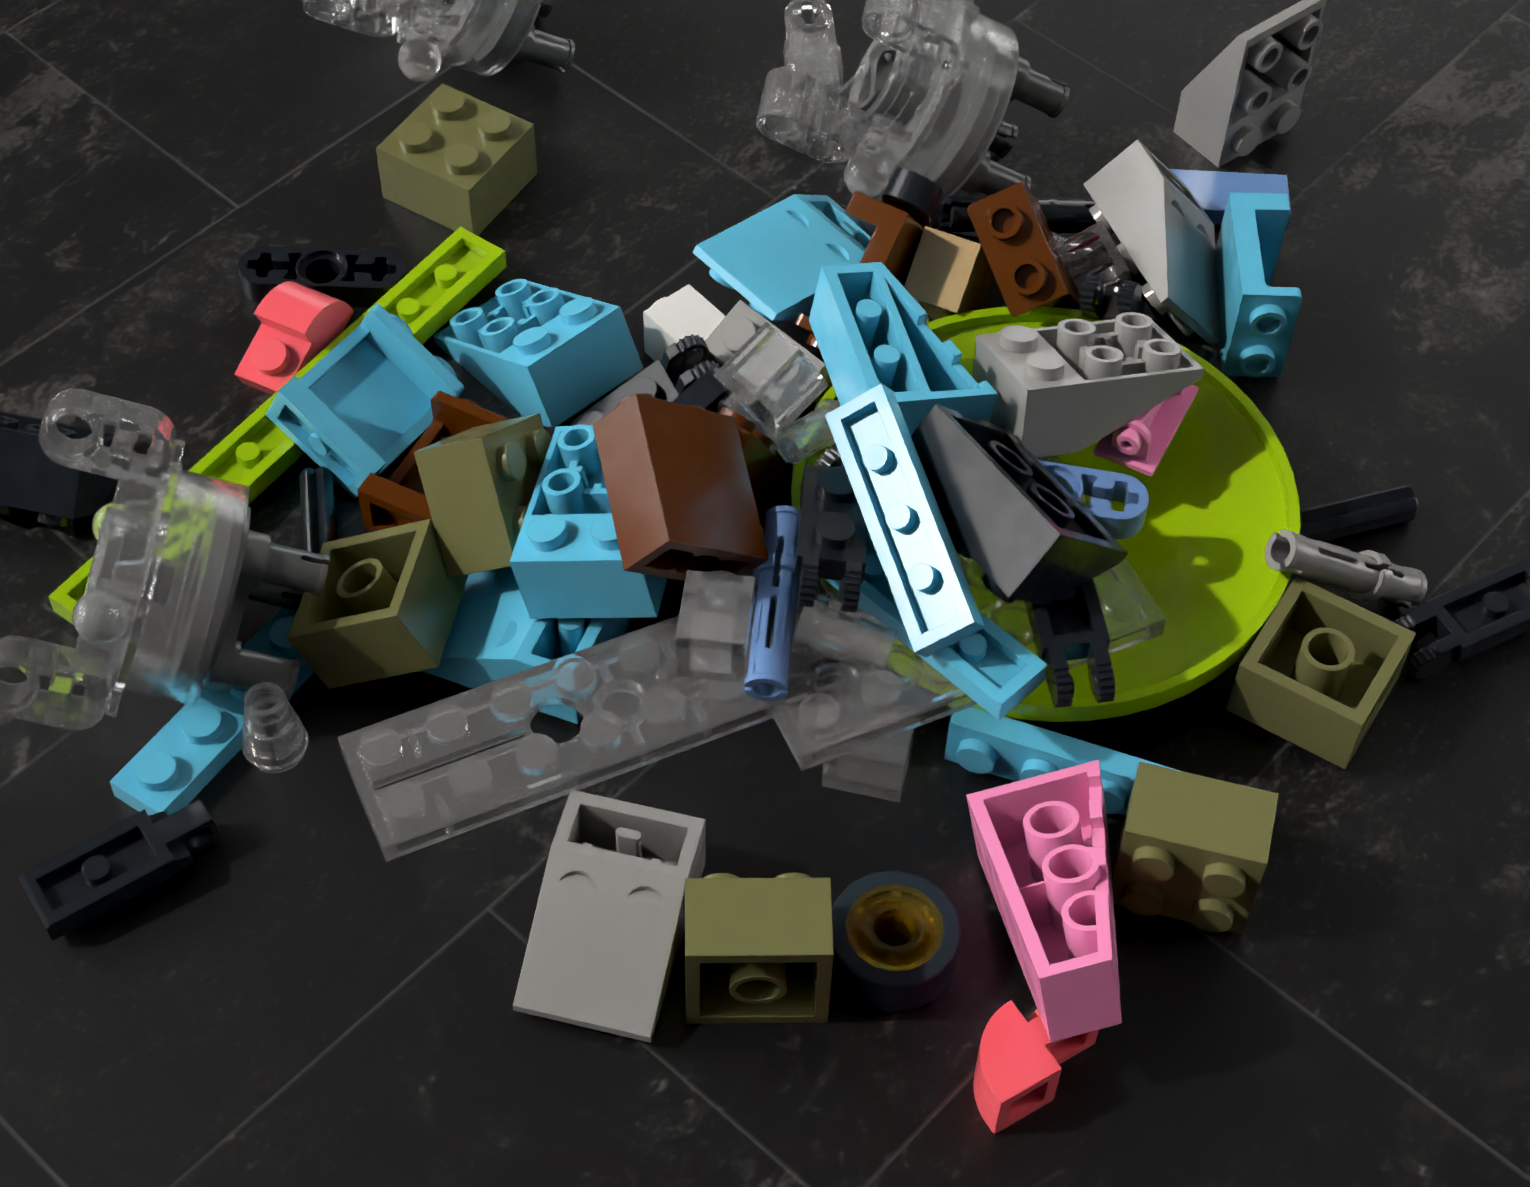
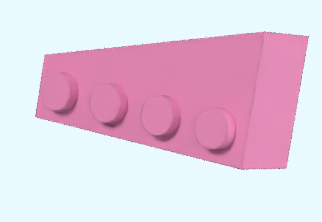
[966,760,1122,1043]

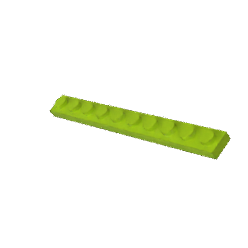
[48,226,507,642]

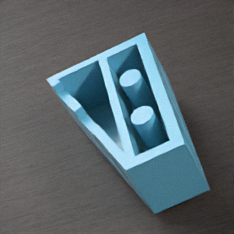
[809,262,998,435]

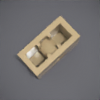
[904,226,994,322]

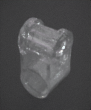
[783,0,843,97]

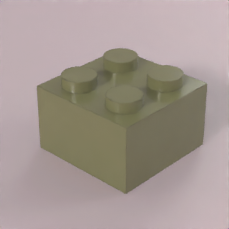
[376,83,538,236]
[414,413,552,578]
[286,519,469,689]
[1226,576,1416,769]
[1112,762,1279,934]
[685,872,834,1024]

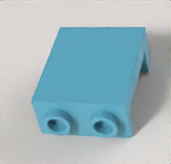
[1215,192,1302,377]
[265,304,464,500]

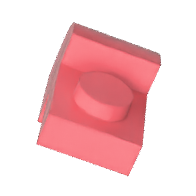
[234,281,354,395]
[973,1000,1099,1135]

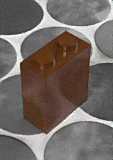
[593,393,769,588]

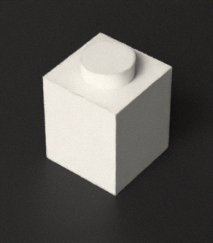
[643,284,726,361]

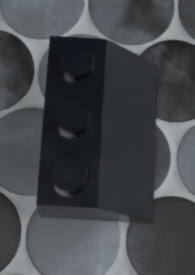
[911,404,1128,606]
[0,410,134,527]

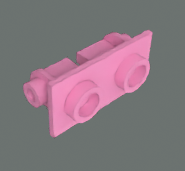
[1093,384,1199,477]

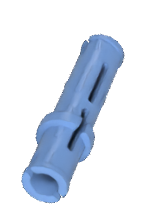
[744,505,800,701]

